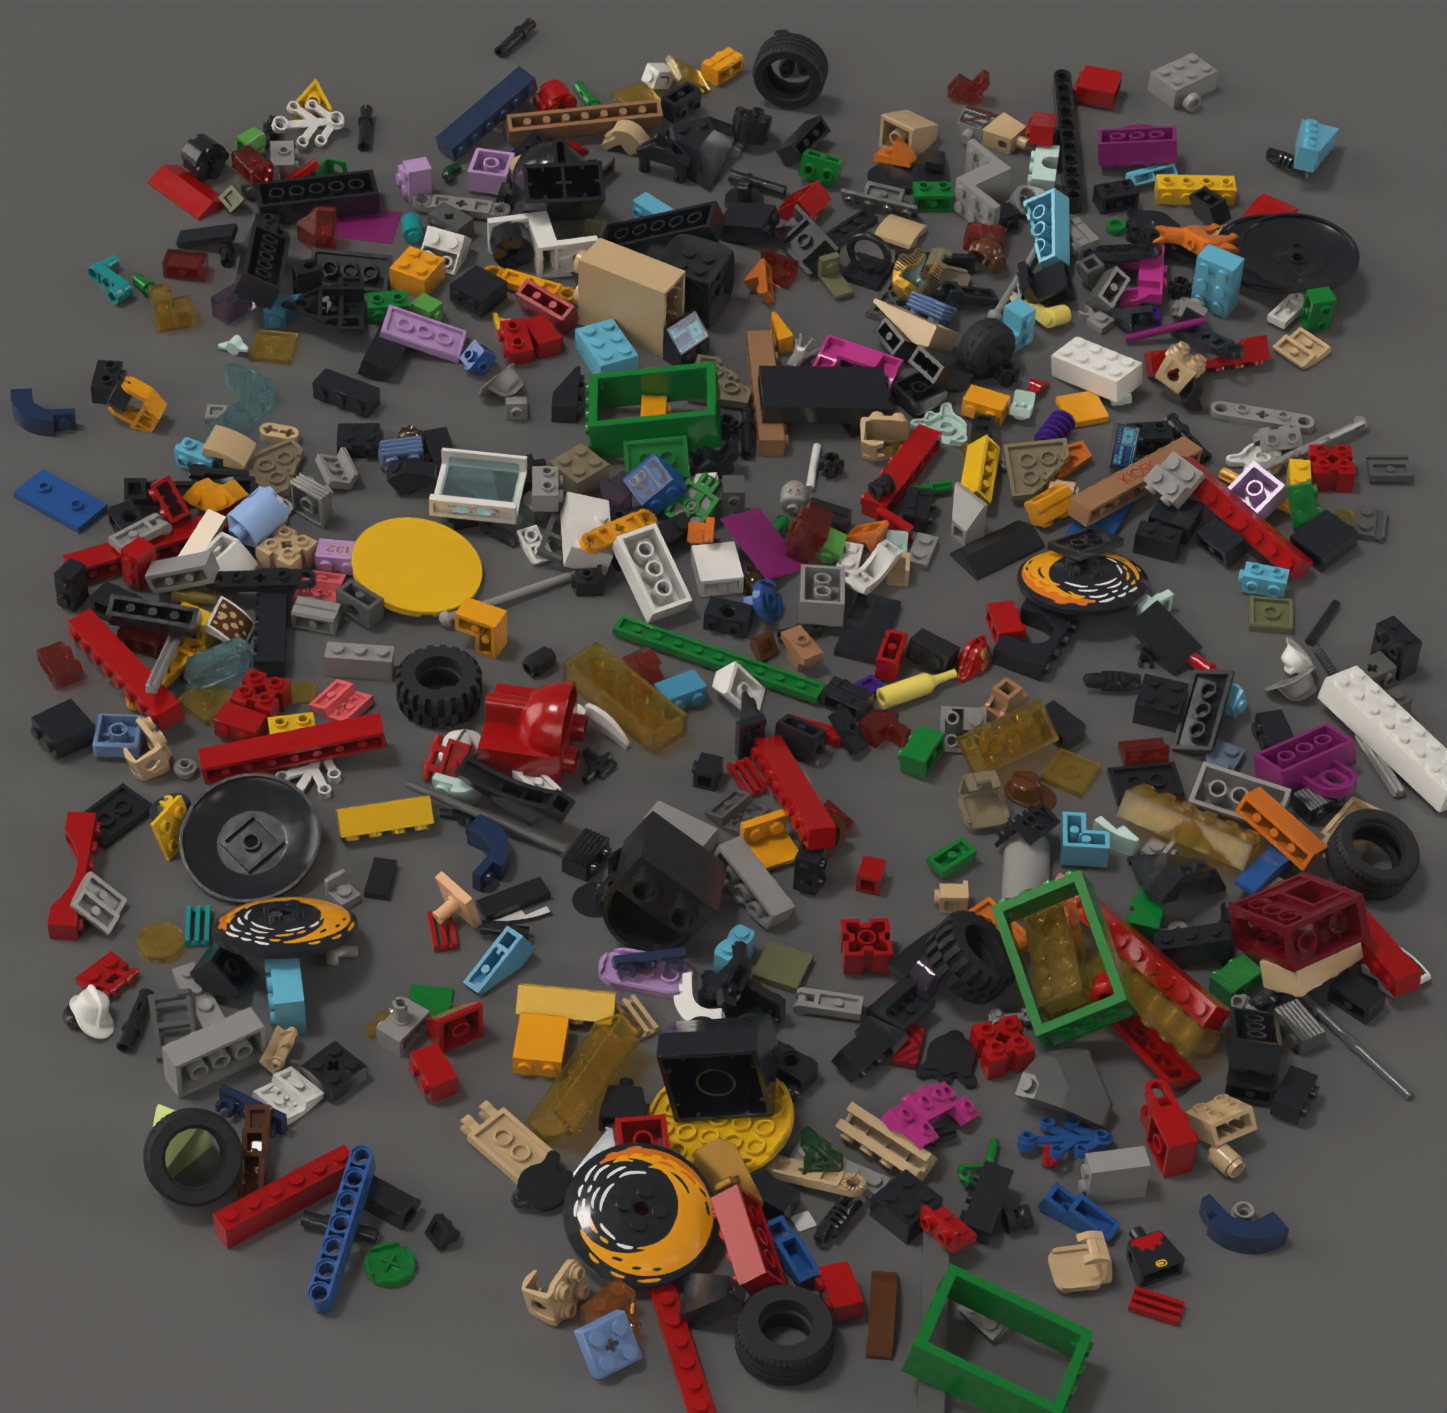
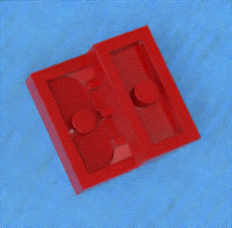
[1243,193,1298,217]

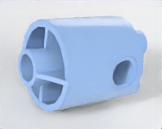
[226,486,291,548]

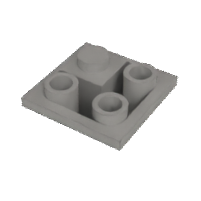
[950,482,987,546]
[940,706,987,753]

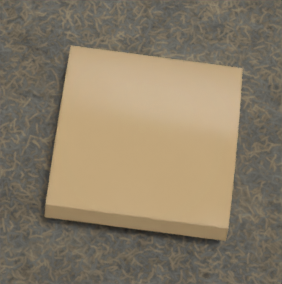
[874,214,927,249]
[1272,327,1331,370]
[203,425,256,470]

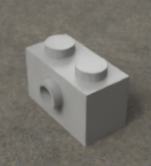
[270,140,299,179]

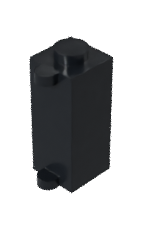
[352,1175,421,1231]

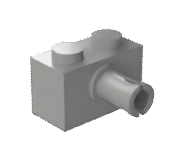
[376,997,430,1057]

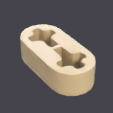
[259,423,299,444]

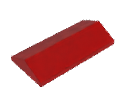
[148,165,225,221]
[1111,1013,1201,1092]

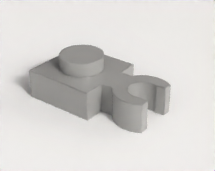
[1077,305,1115,335]

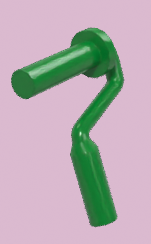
[957,1138,999,1188]

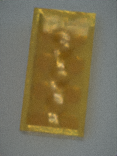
[956,698,1060,773]

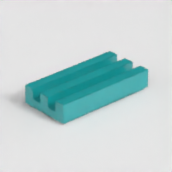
[185,905,211,947]

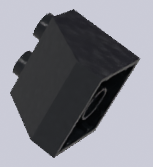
[656,1013,779,1122]

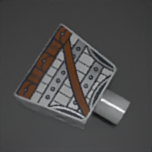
[956,104,999,145]

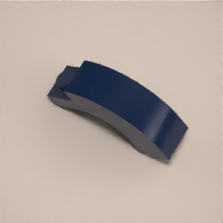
[10,388,77,437]
[467,814,509,892]
[1199,1194,1289,1254]

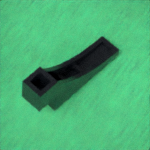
[453,754,576,829]

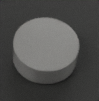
[1182,92,1202,112]

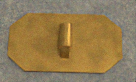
[693,1138,764,1207]

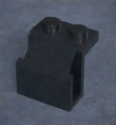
[1017,260,1076,307]

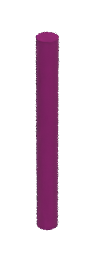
[1124,316,1206,343]

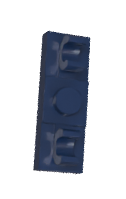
[611,947,686,979]
[215,1084,288,1138]

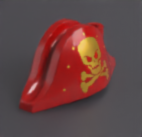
[956,635,990,683]

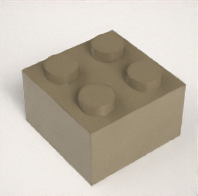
[549,443,610,496]

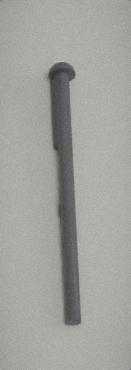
[406,780,572,858]
[1295,994,1414,1101]

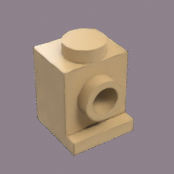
[934,880,969,914]

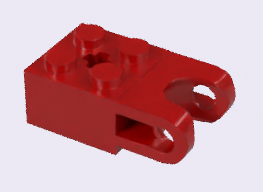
[1140,1078,1199,1178]

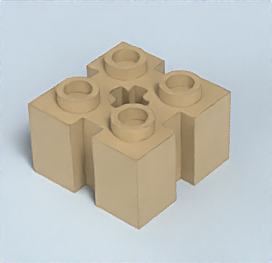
[255,524,318,569]

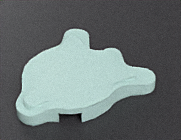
[910,402,968,447]

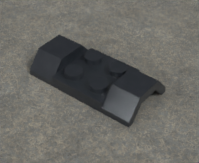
[772,204,841,278]

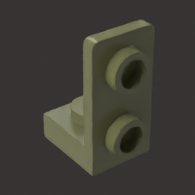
[818,252,853,299]

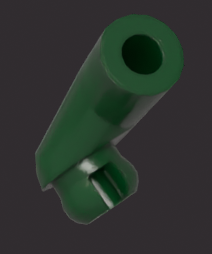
[441,161,462,183]

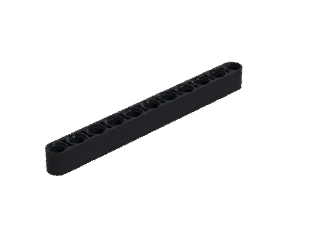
[1052,69,1083,214]

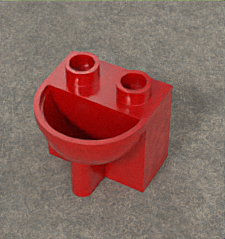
[478,680,588,787]

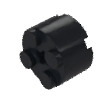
[731,106,772,145]
[181,134,229,180]
[490,222,533,270]

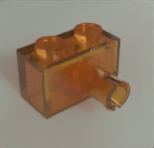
[580,1277,642,1335]

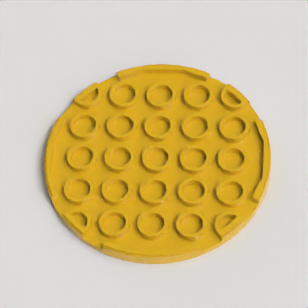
[351,517,482,617]
[647,1079,794,1173]

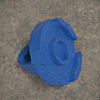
[741,579,783,623]

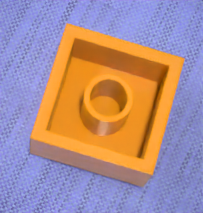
[389,246,445,297]

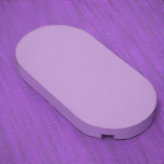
[598,948,694,999]

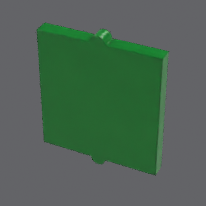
[408,984,454,1017]

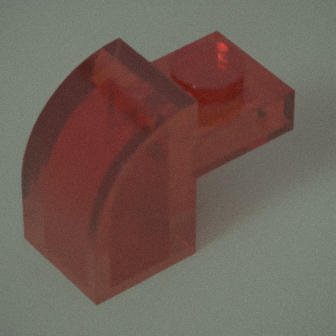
[947,69,990,106]
[622,647,665,696]
[858,710,911,749]

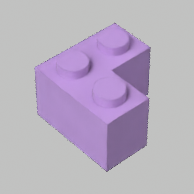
[395,157,432,204]

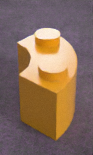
[182,478,249,511]

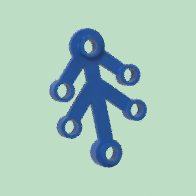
[1017,1116,1114,1160]

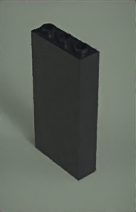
[757,365,893,424]

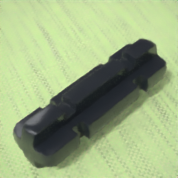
[480,521,519,547]

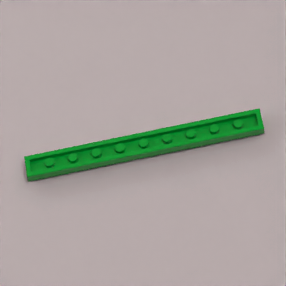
[612,615,826,704]

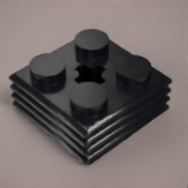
[891,371,948,416]
[299,1041,368,1103]

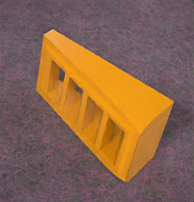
[770,311,794,355]

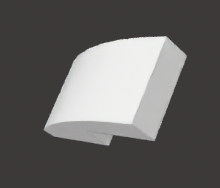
[516,525,552,566]

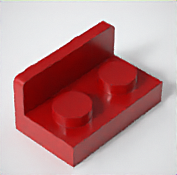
[920,1205,977,1254]

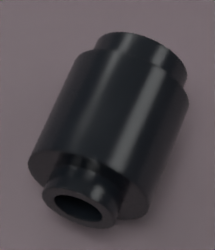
[522,646,556,677]

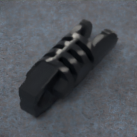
[263,115,281,150]
[1266,147,1308,179]
[1082,671,1141,691]
[813,1195,863,1249]

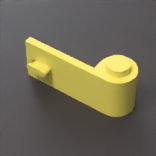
[1009,295,1071,328]

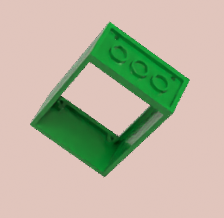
[585,362,721,459]
[991,870,1139,1049]
[901,1263,1094,1413]

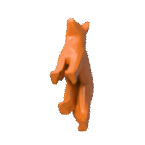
[1153,223,1239,256]

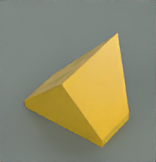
[293,78,332,120]

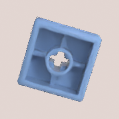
[906,291,957,326]
[378,436,424,472]
[92,714,144,758]
[574,1309,643,1380]

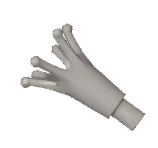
[785,333,821,366]

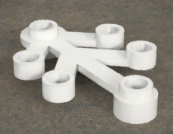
[271,99,345,149]
[275,759,341,799]

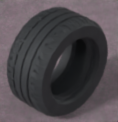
[752,33,829,109]
[1325,809,1420,901]
[143,1107,243,1207]

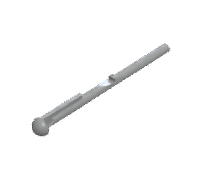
[987,246,1037,321]
[1260,416,1368,471]
[439,570,575,627]

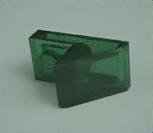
[800,1125,843,1172]

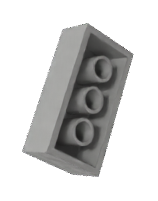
[162,1007,266,1098]

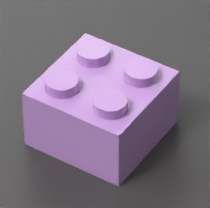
[467,148,515,195]
[1228,461,1288,520]

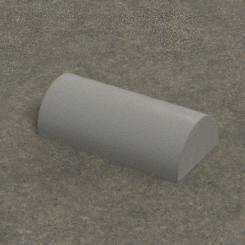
[1188,761,1292,824]
[1001,833,1051,922]

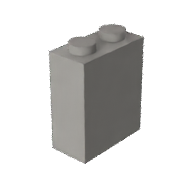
[1078,1146,1151,1203]

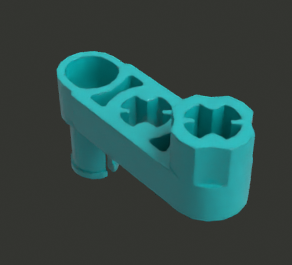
[87,254,134,305]

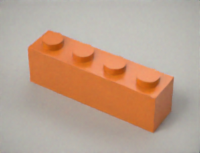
[1235,787,1328,871]

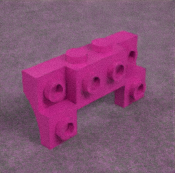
[1120,244,1167,307]
[812,334,904,390]
[881,1081,981,1150]

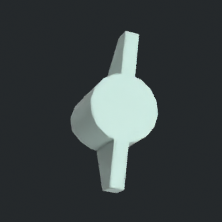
[218,335,249,355]

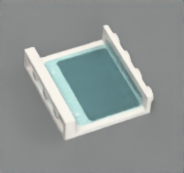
[429,448,527,524]

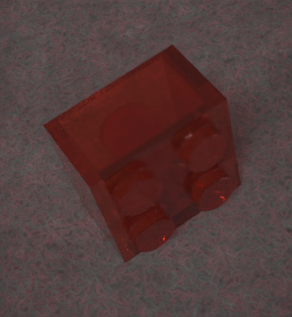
[784,500,834,564]

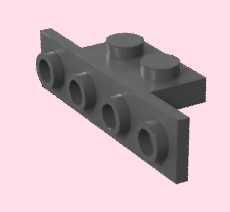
[841,181,919,218]

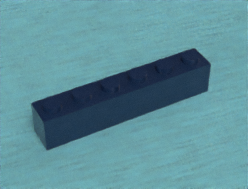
[436,66,538,161]

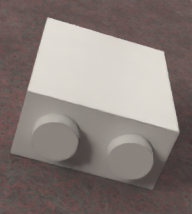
[691,541,744,597]

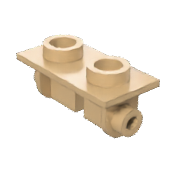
[259,1025,298,1075]

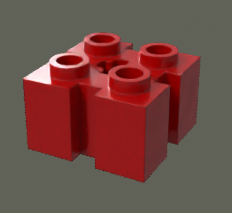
[1306,444,1356,493]
[229,668,292,723]
[839,918,893,974]
[969,1014,1035,1081]

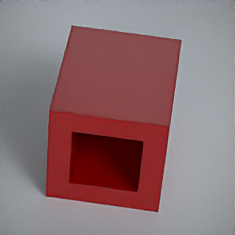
[856,855,886,896]

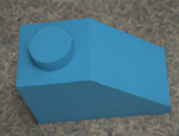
[263,294,301,329]

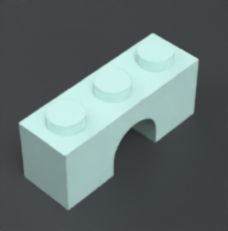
[1027,145,1060,192]

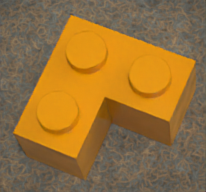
[455,597,507,659]

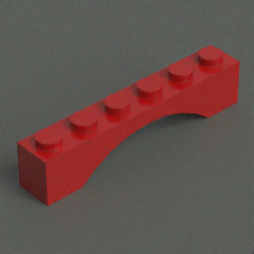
[1144,335,1270,381]
[47,811,101,940]

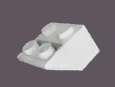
[421,226,472,275]
[201,531,259,584]

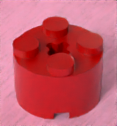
[532,79,577,111]

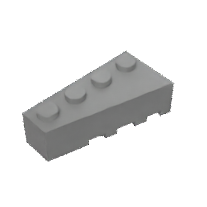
[714,836,795,930]

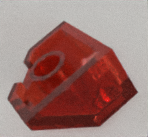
[297,206,338,250]

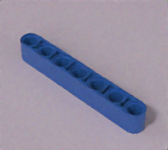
[307,1145,376,1314]

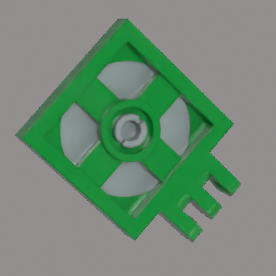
[663,472,723,523]

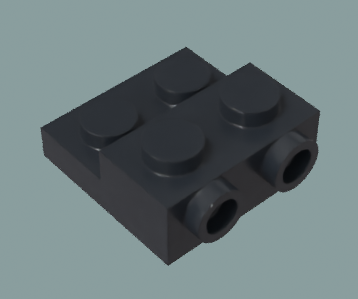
[337,423,380,458]

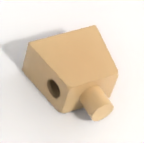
[981,112,1030,154]

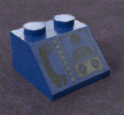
[623,452,687,517]

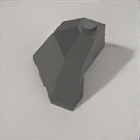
[1015,1046,1113,1128]

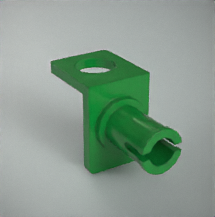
[304,157,348,176]

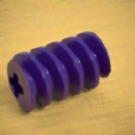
[1034,410,1076,441]

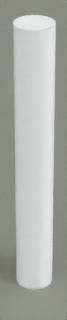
[806,443,821,492]

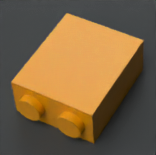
[512,1012,569,1078]

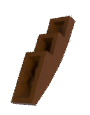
[238,1104,272,1200]

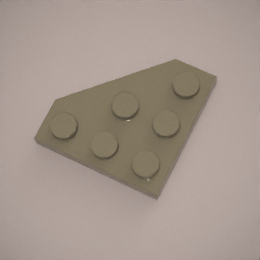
[687,354,752,409]
[244,437,303,498]
[1003,438,1069,501]

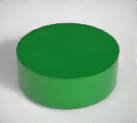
[1106,218,1126,236]

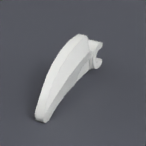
[577,703,630,749]

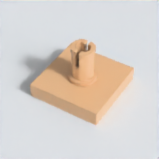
[432,871,481,929]

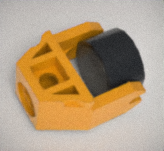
[106,376,167,433]

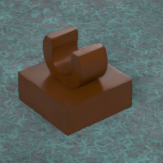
[749,631,779,661]

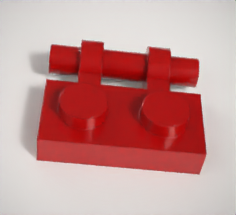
[421,734,472,780]
[75,951,140,999]

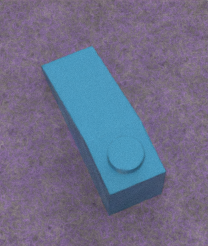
[463,926,536,995]

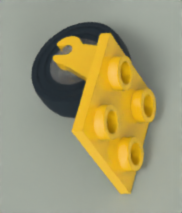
[149,793,191,861]

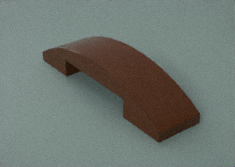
[866,1270,898,1361]

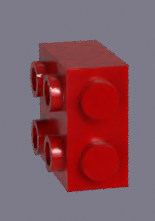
[1073,65,1123,109]
[148,474,191,524]

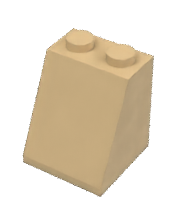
[879,109,938,157]

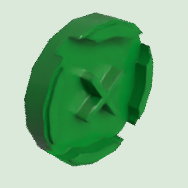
[364,1242,416,1289]

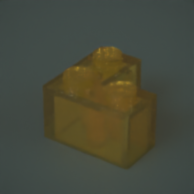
[148,283,197,333]

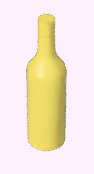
[876,669,957,710]

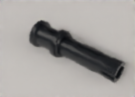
[1163,413,1212,464]

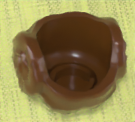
[968,238,1007,274]

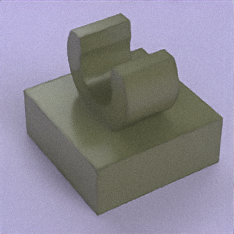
[218,184,247,213]

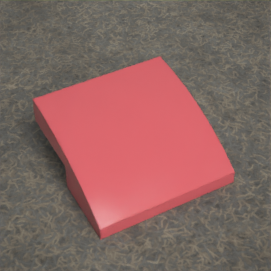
[293,570,346,604]
[308,679,375,722]

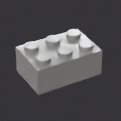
[1148,52,1218,109]
[798,564,845,627]

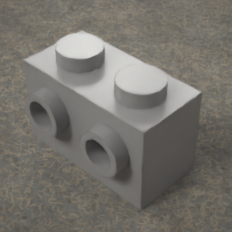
[532,466,563,512]

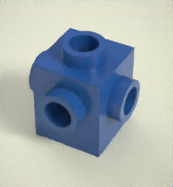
[459,339,498,376]

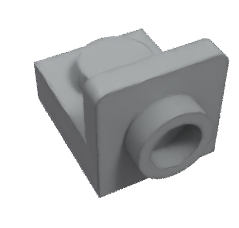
[505,396,527,420]
[1140,837,1179,855]
[324,869,361,909]

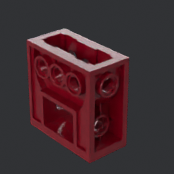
[1228,872,1371,972]

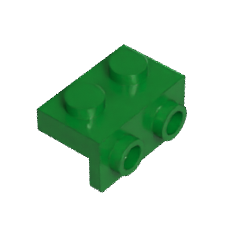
[1286,479,1321,529]

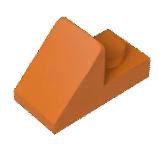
[874,137,918,168]
[744,258,774,304]
[687,517,715,545]
[846,520,889,554]

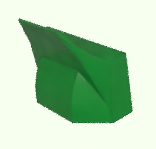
[926,837,977,879]

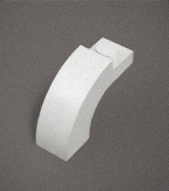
[846,539,903,596]
[673,972,726,1021]

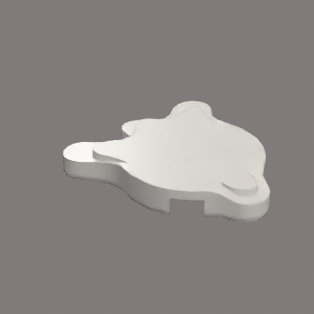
[1225,443,1282,475]

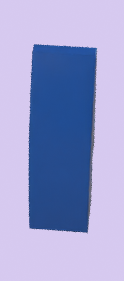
[1234,846,1294,895]
[1037,1181,1121,1243]
[767,1215,819,1285]

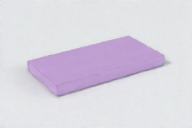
[379,304,468,364]

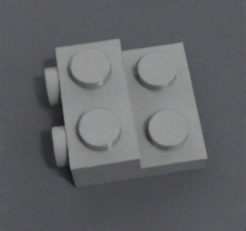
[1143,451,1206,509]

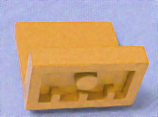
[740,809,798,871]

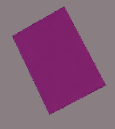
[317,209,402,244]
[720,508,802,579]

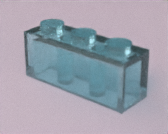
[184,636,254,691]

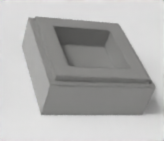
[205,404,228,425]

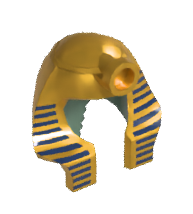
[892,248,944,301]

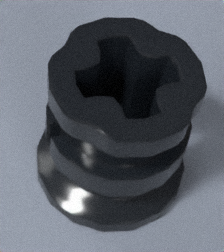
[867,473,896,500]

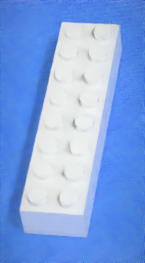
[1317,666,1447,813]

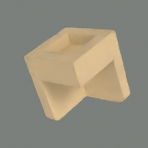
[886,552,911,586]

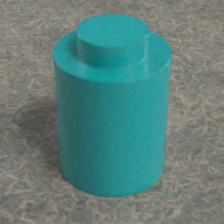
[401,213,423,243]

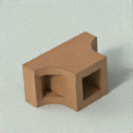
[781,625,823,672]
[983,677,1029,724]

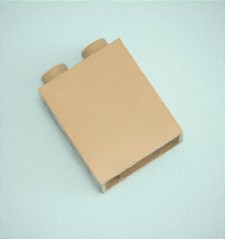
[573,238,686,357]

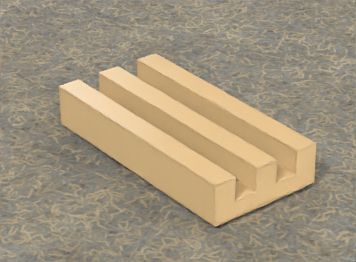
[615,994,659,1041]

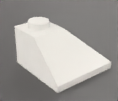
[712,661,766,711]

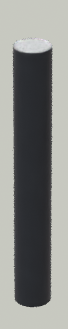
[1305,600,1340,646]

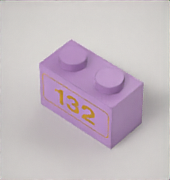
[315,538,355,575]

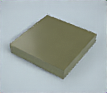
[1248,595,1294,635]
[751,941,814,994]

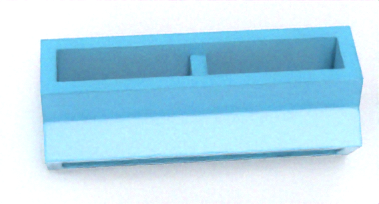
[1125,163,1178,188]

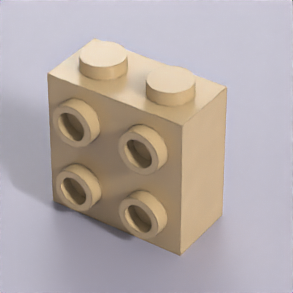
[1186,1094,1257,1147]

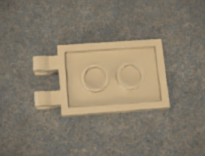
[1319,796,1383,859]
[460,1100,552,1184]

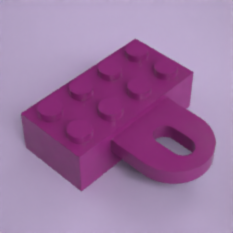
[1098,124,1177,168]
[1254,722,1357,798]

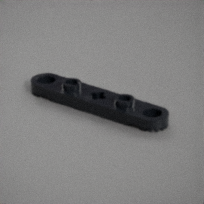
[1126,224,1198,266]
[1170,320,1244,360]
[206,569,317,593]

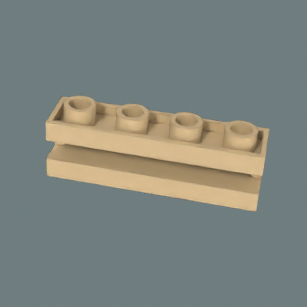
[835,1102,938,1182]

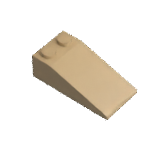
[873,298,959,353]

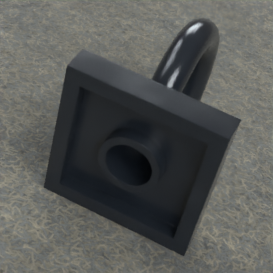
[841,232,894,292]

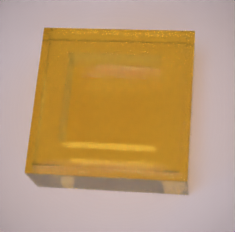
[292,682,316,704]

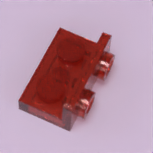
[760,249,799,290]
[1117,737,1170,766]

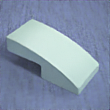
[1093,816,1139,856]

